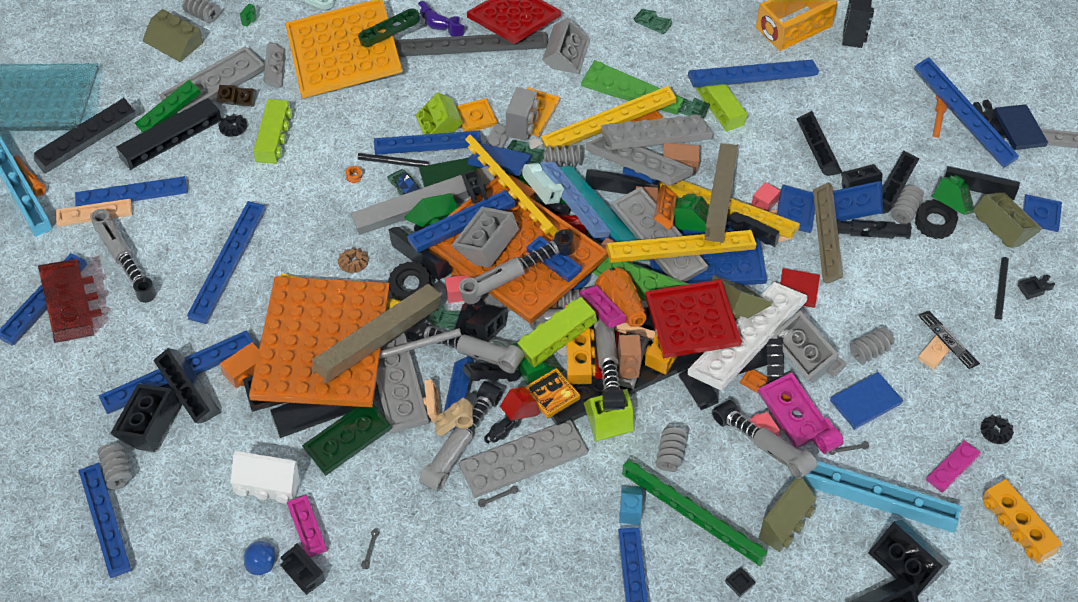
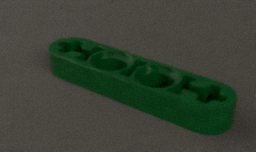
[358,8,420,47]

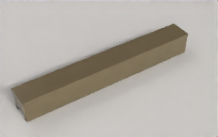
[704,143,738,243]
[312,284,442,384]

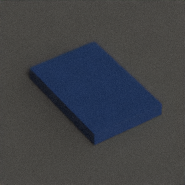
[993,104,1048,150]

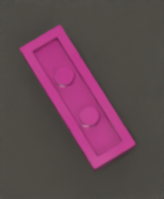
[580,285,626,328]
[926,440,981,493]
[287,495,327,557]

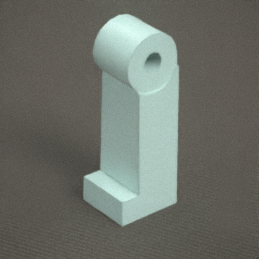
[522,163,564,204]

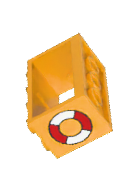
[756,0,838,51]

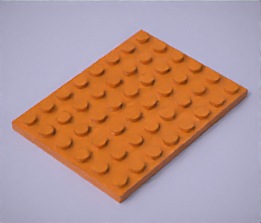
[429,176,608,324]
[249,276,390,407]

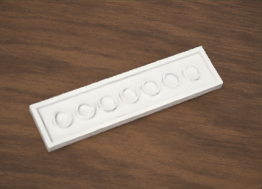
[688,282,807,391]

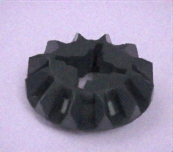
[218,113,247,137]
[980,414,1014,444]

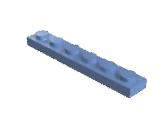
[540,162,611,238]

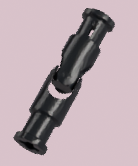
[836,219,912,239]

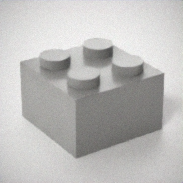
[506,87,539,141]

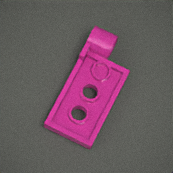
[758,372,843,454]

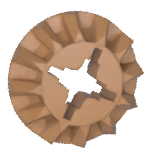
[338,247,368,273]

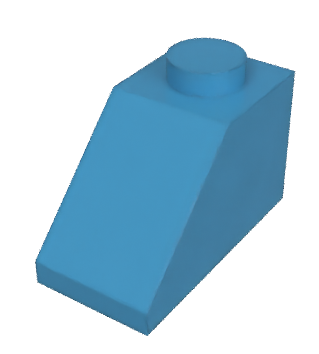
[619,485,643,525]

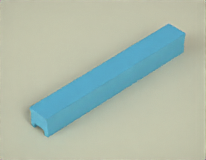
[0,136,52,237]
[791,461,962,533]

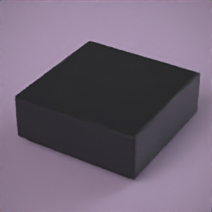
[725,567,756,597]

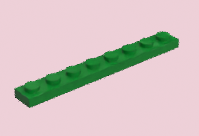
[622,460,767,567]

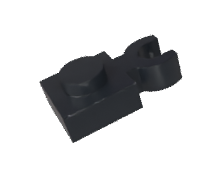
[1017,275,1055,300]

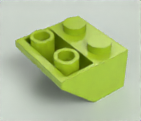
[415,92,463,135]
[584,389,634,442]

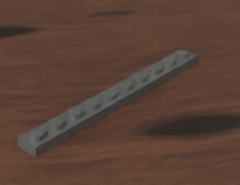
[394,31,547,56]

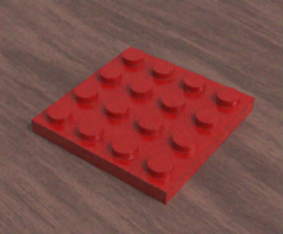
[467,0,561,44]
[645,279,742,359]

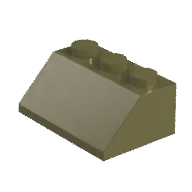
[143,9,203,62]
[973,193,1043,248]
[711,275,772,319]
[758,478,816,552]

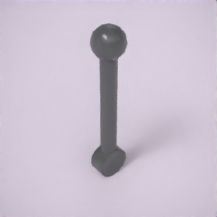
[828,441,869,455]
[478,486,518,507]
[361,529,379,569]

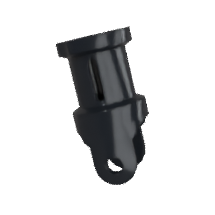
[484,414,519,444]

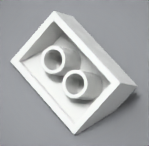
[231,451,300,503]

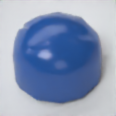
[244,541,277,575]

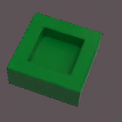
[239,3,257,27]

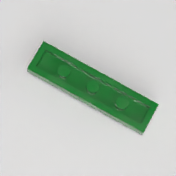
[135,79,201,132]

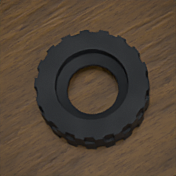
[915,200,958,239]
[388,262,432,301]

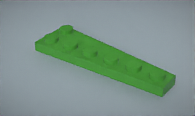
[581,60,684,115]
[591,257,689,301]

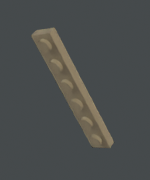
[813,183,843,284]

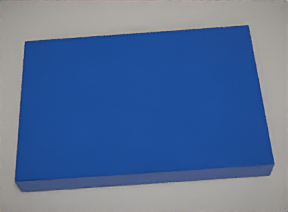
[468,143,531,176]
[833,181,883,221]
[776,184,815,233]
[830,372,903,430]

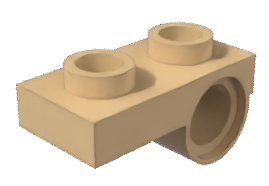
[435,398,473,437]

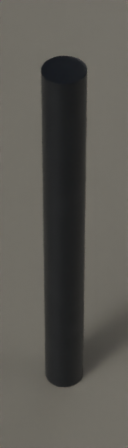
[358,153,429,167]
[994,257,1009,320]

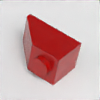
[500,387,540,420]

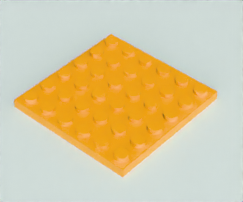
[285,0,403,99]

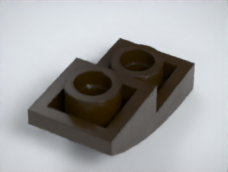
[217,85,257,107]

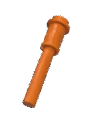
[932,95,947,138]
[13,156,46,196]

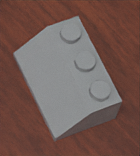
[542,17,591,74]
[452,207,519,268]
[772,310,839,383]

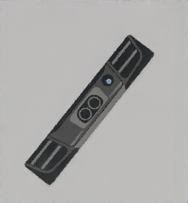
[918,311,980,369]

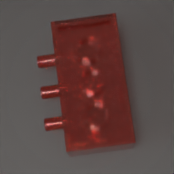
[38,259,102,343]

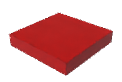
[780,268,820,308]

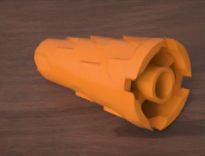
[595,267,646,327]

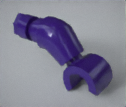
[418,1,465,37]

